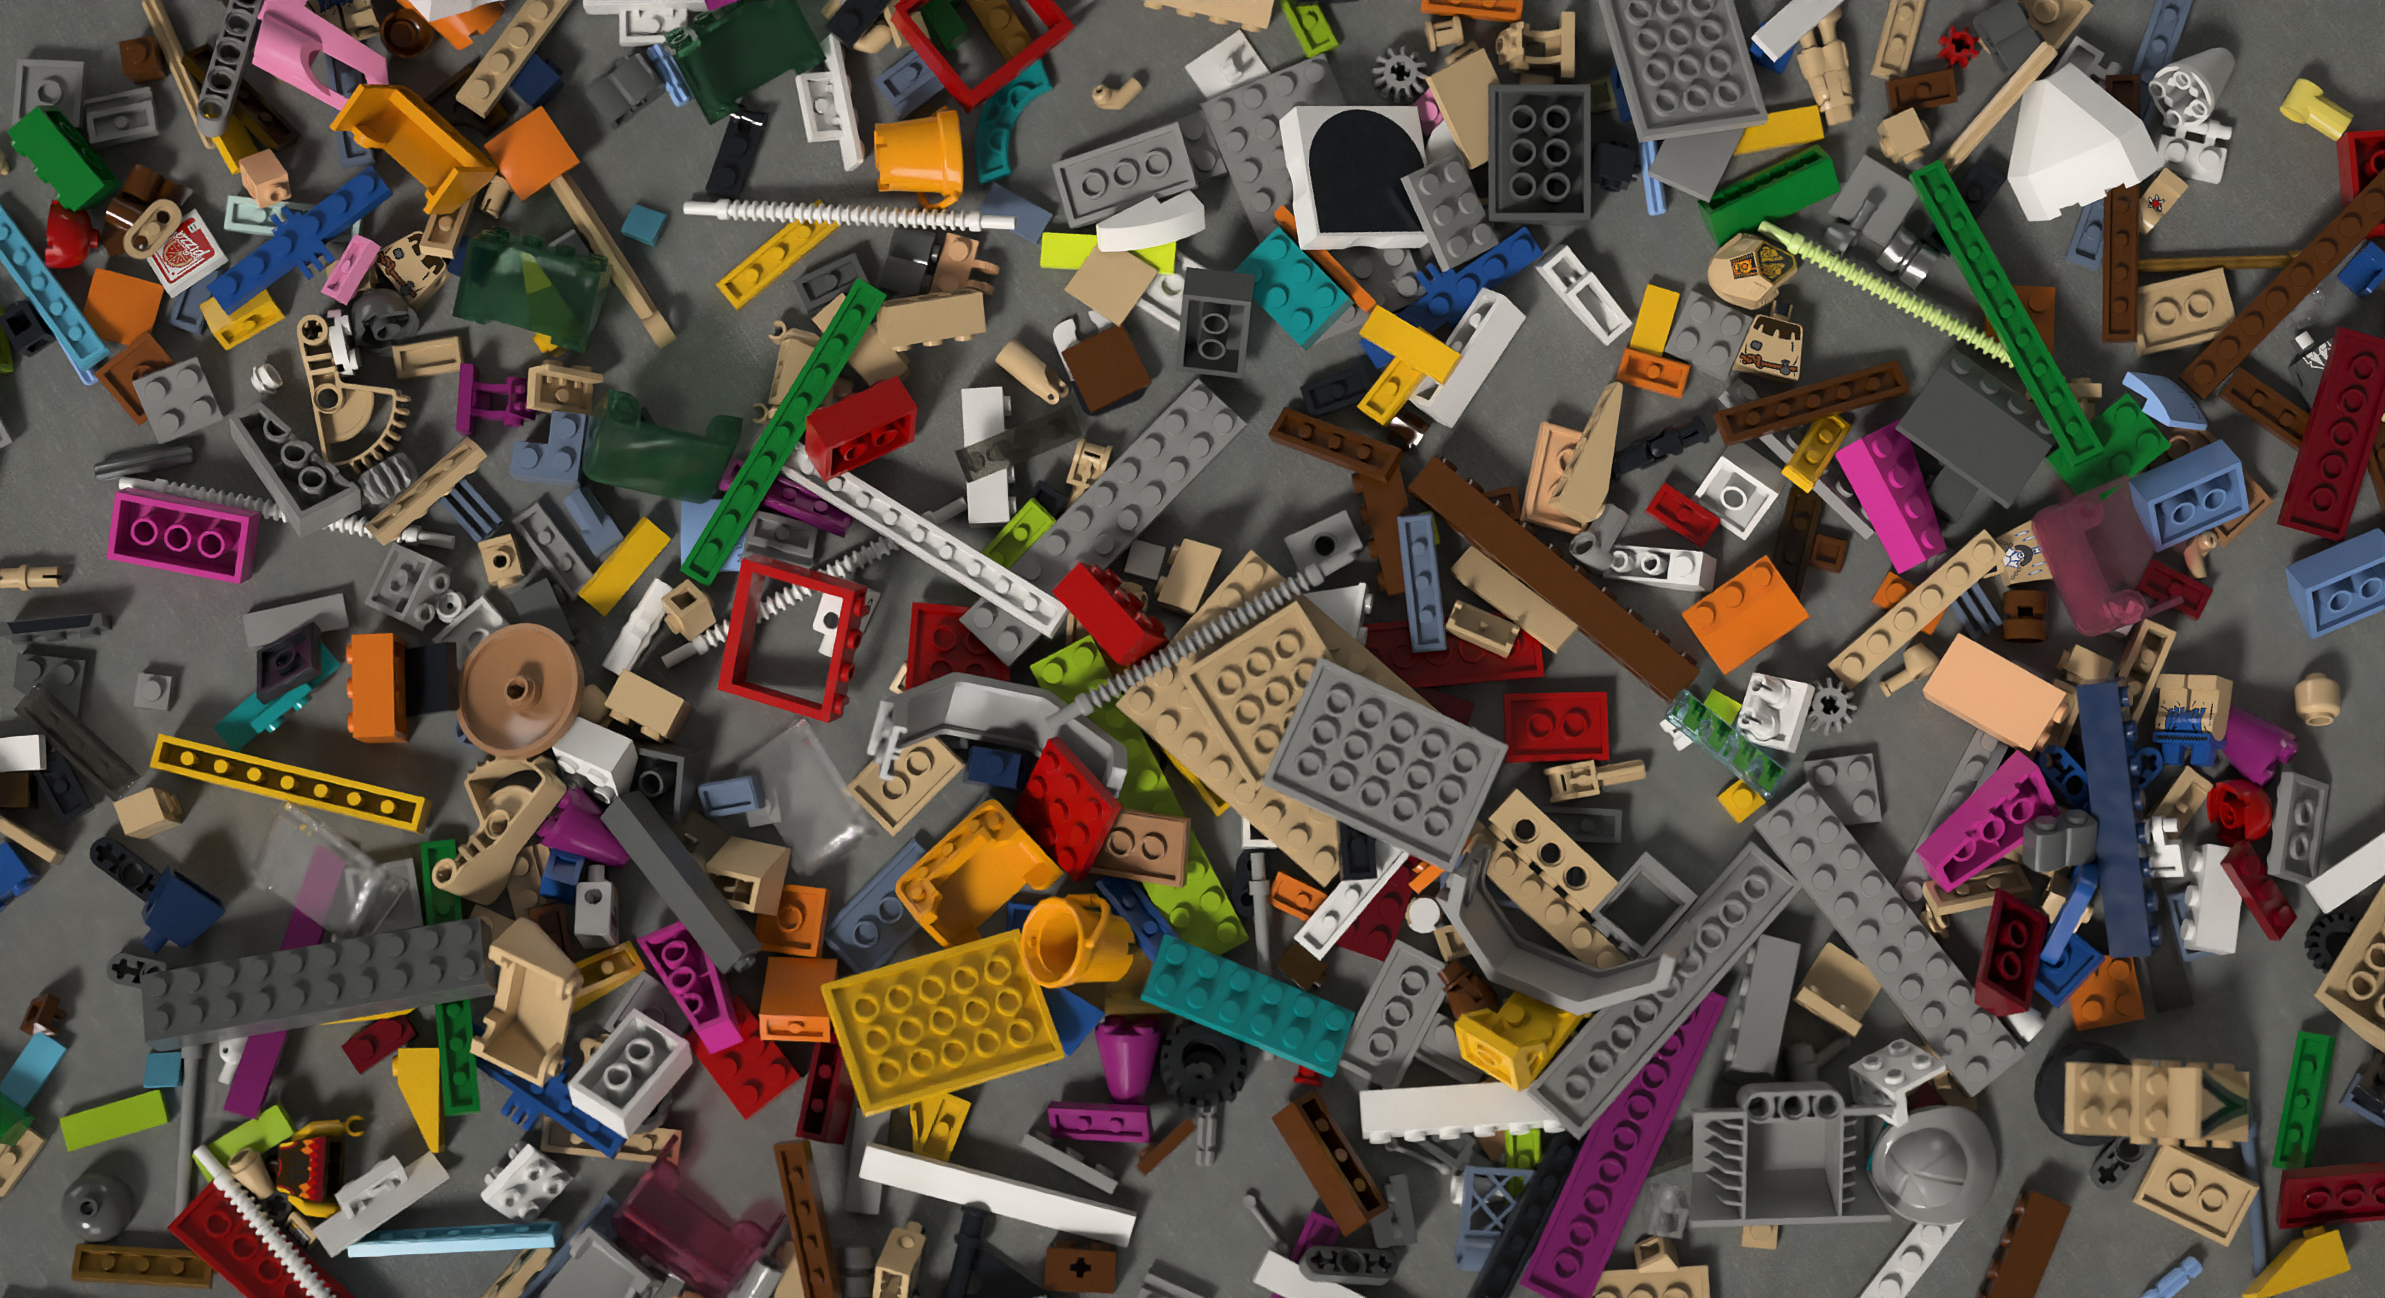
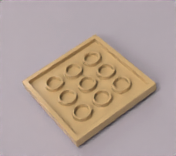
[1179,600,1337,792]

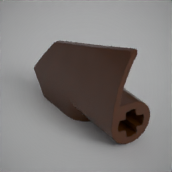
[100,163,194,257]

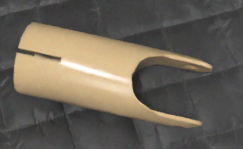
[995,338,1069,405]

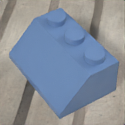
[2128,439,2250,552]
[2285,528,2385,640]

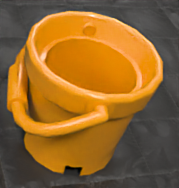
[874,106,964,212]
[1018,894,1135,988]

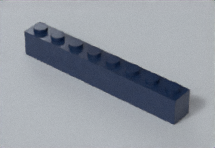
[2076,677,2163,958]

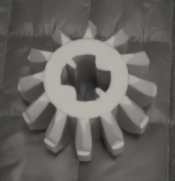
[1371,46,1428,105]
[358,452,419,504]
[1805,677,1857,736]

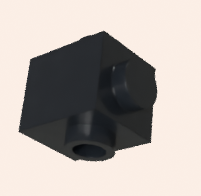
[1591,141,1641,192]

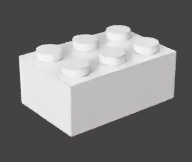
[568,1008,693,1139]

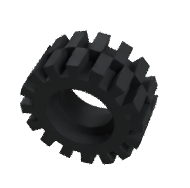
[2304,913,2361,974]

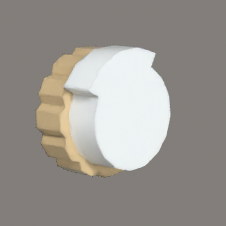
[1405,895,1443,933]

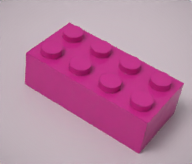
[106,487,261,584]

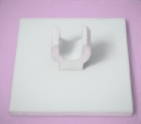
[1185,29,1271,100]

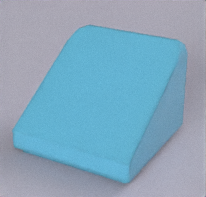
[621,204,667,247]
[144,1052,184,1088]

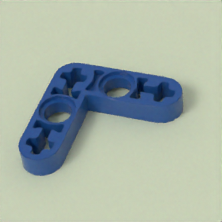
[2034,745,2163,817]
[2040,852,2099,965]

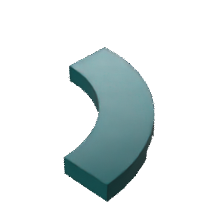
[974,58,1053,186]

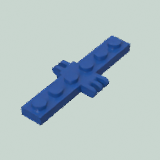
[206,166,393,316]
[1357,226,1543,369]
[472,1022,628,1160]

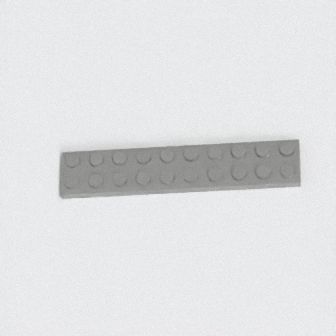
[959,378,1247,668]
[1753,781,2026,1097]
[1526,841,1803,1140]

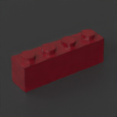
[795,1021,855,1145]

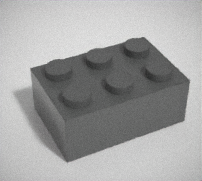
[1176,267,1255,379]

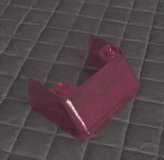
[2031,474,2184,637]
[611,1134,787,1298]

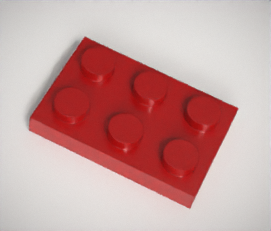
[1503,692,1609,763]

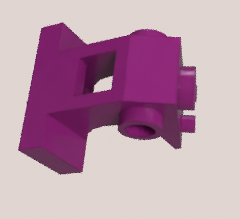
[456,363,536,437]

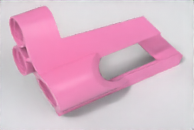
[252,0,391,111]

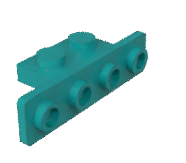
[214,642,340,752]

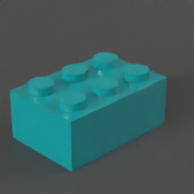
[1233,227,1354,351]

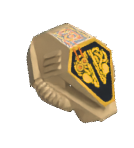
[1707,233,1798,310]

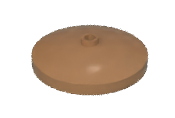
[456,623,584,760]

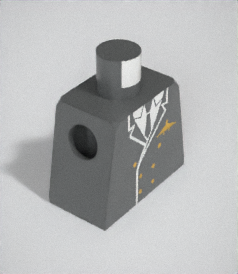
[2288,330,2334,413]

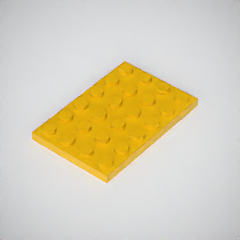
[821,928,1065,1117]

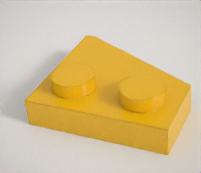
[910,1093,972,1162]

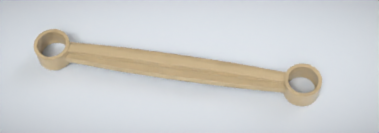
[550,172,677,349]

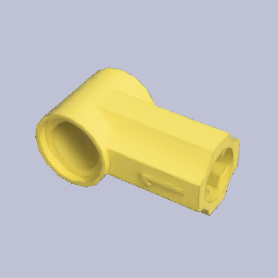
[2279,79,2354,141]

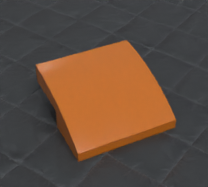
[483,105,580,203]
[82,268,164,346]

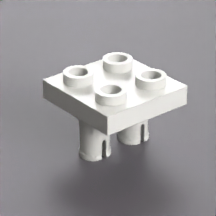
[1732,672,1815,753]
[480,1141,573,1224]

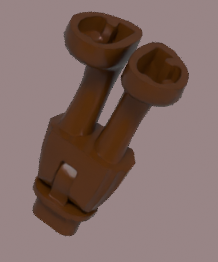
[1437,958,1500,1020]

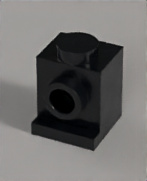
[0,300,57,357]

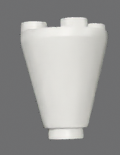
[2148,47,2235,128]

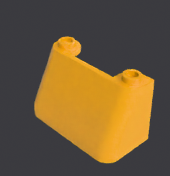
[895,799,1064,949]

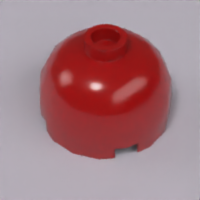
[45,200,99,268]
[2206,778,2274,848]

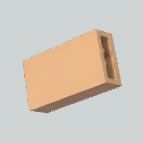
[1922,633,2070,759]

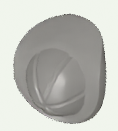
[1872,1105,1997,1226]

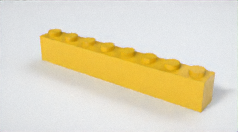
[149,733,433,835]

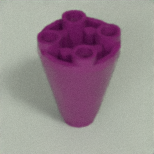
[2221,704,2300,790]
[536,785,630,869]
[1095,1015,1163,1105]

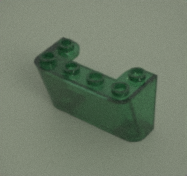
[662,0,827,126]
[452,226,614,353]

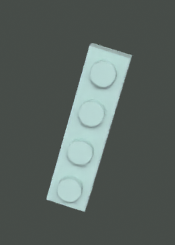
[224,196,364,244]

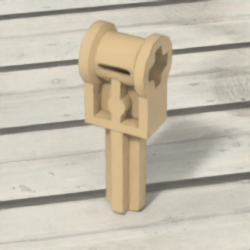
[1065,437,1113,512]
[1544,759,1646,804]

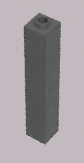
[600,790,763,975]

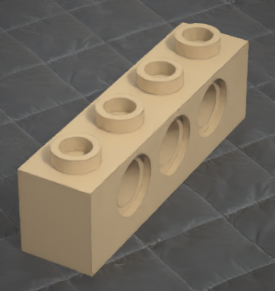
[2112,618,2177,726]
[1487,788,1618,913]

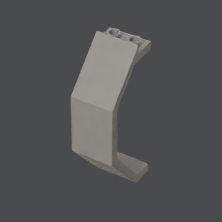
[866,672,1127,799]
[1435,842,1699,1016]

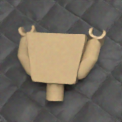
[752,321,853,425]

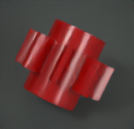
[1937,26,1979,69]

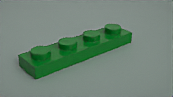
[2272,1031,2336,1170]

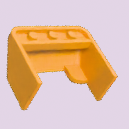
[329,84,499,215]

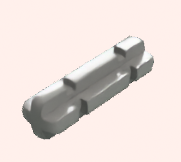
[1196,1106,1218,1166]

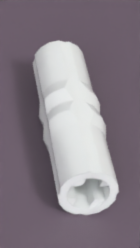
[602,578,674,676]

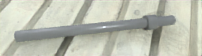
[1249,852,1277,1060]
[175,1045,203,1218]

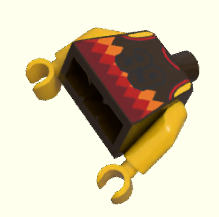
[264,1115,365,1219]

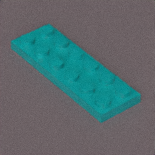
[1140,934,1356,1078]

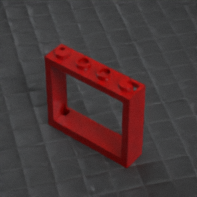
[890,0,1075,114]
[717,554,868,723]

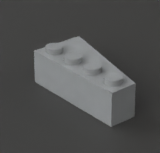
[229,402,361,539]
[1720,934,1801,1087]

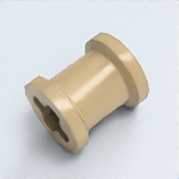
[1425,16,1464,52]

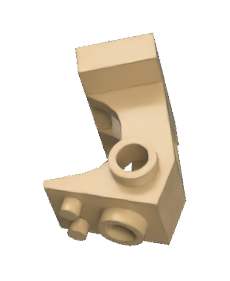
[1496,12,1575,85]

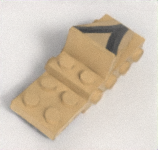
[2065,1059,2250,1148]

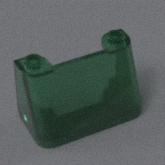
[582,389,743,504]

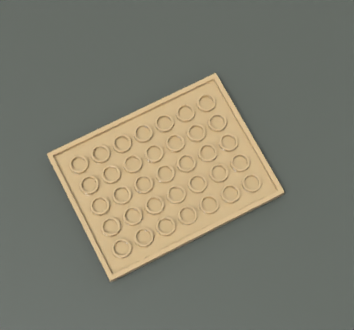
[1115,550,1441,887]

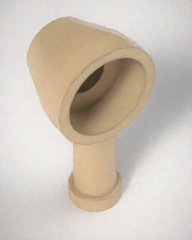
[1878,643,1940,698]

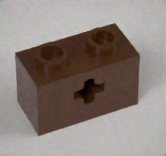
[1044,1241,1117,1294]

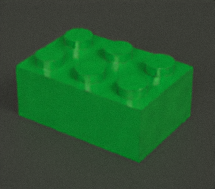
[7,106,123,212]
[2043,393,2172,511]

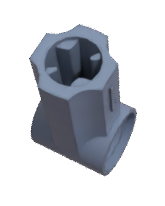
[563,485,625,558]

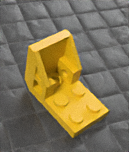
[1454,991,1586,1092]

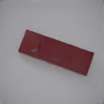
[2220,840,2297,941]

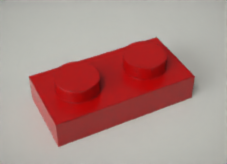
[1644,482,1721,549]

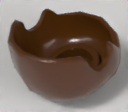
[380,8,433,59]

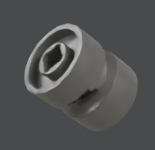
[1876,227,1941,290]
[832,1246,875,1297]

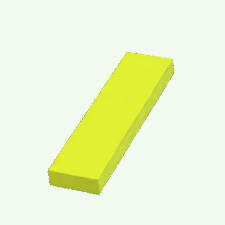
[1040,232,1178,275]

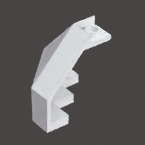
[2007,63,2163,221]

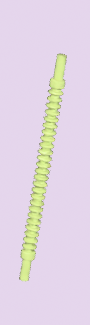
[1757,219,2066,379]

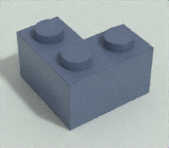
[510,411,592,488]

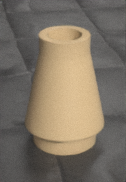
[228,1147,276,1200]

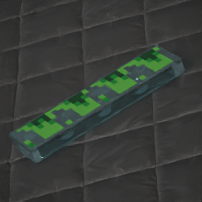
[1664,689,1787,800]

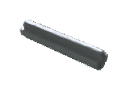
[94,444,196,482]

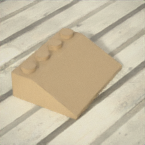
[2314,882,2385,1053]

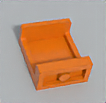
[759,957,838,1042]

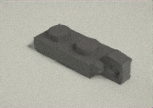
[1414,1133,1493,1177]

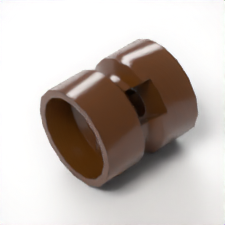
[2002,590,2048,643]

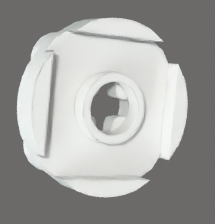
[327,309,363,378]

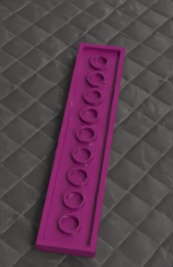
[1519,991,1728,1298]

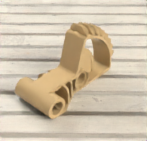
[297,315,411,475]
[432,754,567,906]

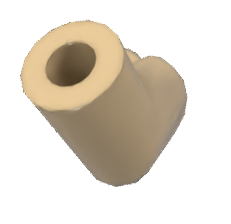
[846,20,893,53]
[1092,77,1143,110]
[2184,531,2217,580]

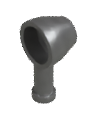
[1823,198,1879,260]

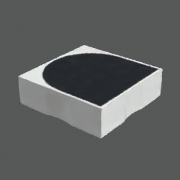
[1279,106,1429,250]

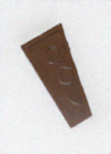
[1136,1118,1197,1176]

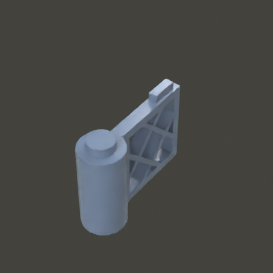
[1454,1165,1535,1274]

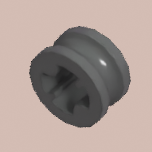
[261,1190,295,1221]

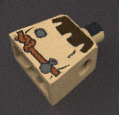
[376,230,452,312]
[1731,301,1803,386]
[873,1222,927,1298]

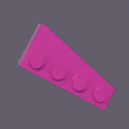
[1834,418,1947,574]
[1916,750,2061,893]
[636,921,743,1054]

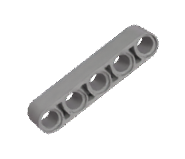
[197,0,263,138]

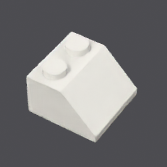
[1691,442,1788,540]

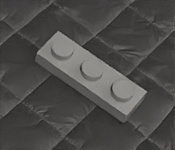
[1020,1130,1118,1195]

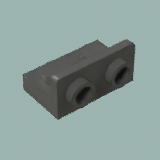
[1371,1173,1418,1248]

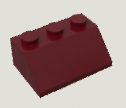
[1974,888,2048,1017]

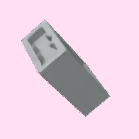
[1590,851,1698,961]

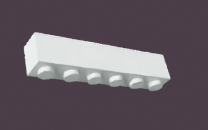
[1360,1080,1565,1144]

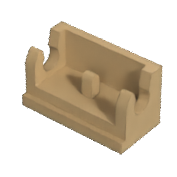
[1445,599,1520,658]
[2144,765,2213,840]

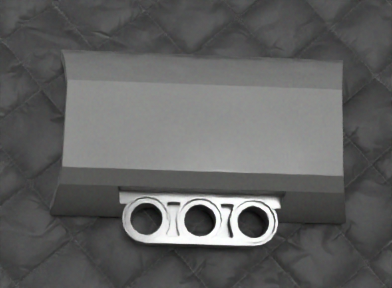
[1689,1082,1894,1228]

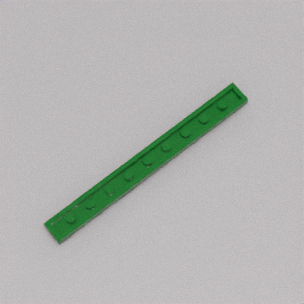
[1909,159,2105,469]
[679,277,887,588]

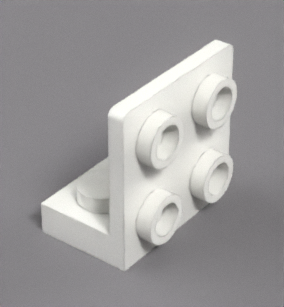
[1848,1039,1946,1128]

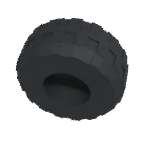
[2034,1042,2132,1146]

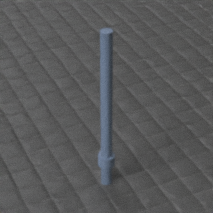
[2241,1095,2272,1298]

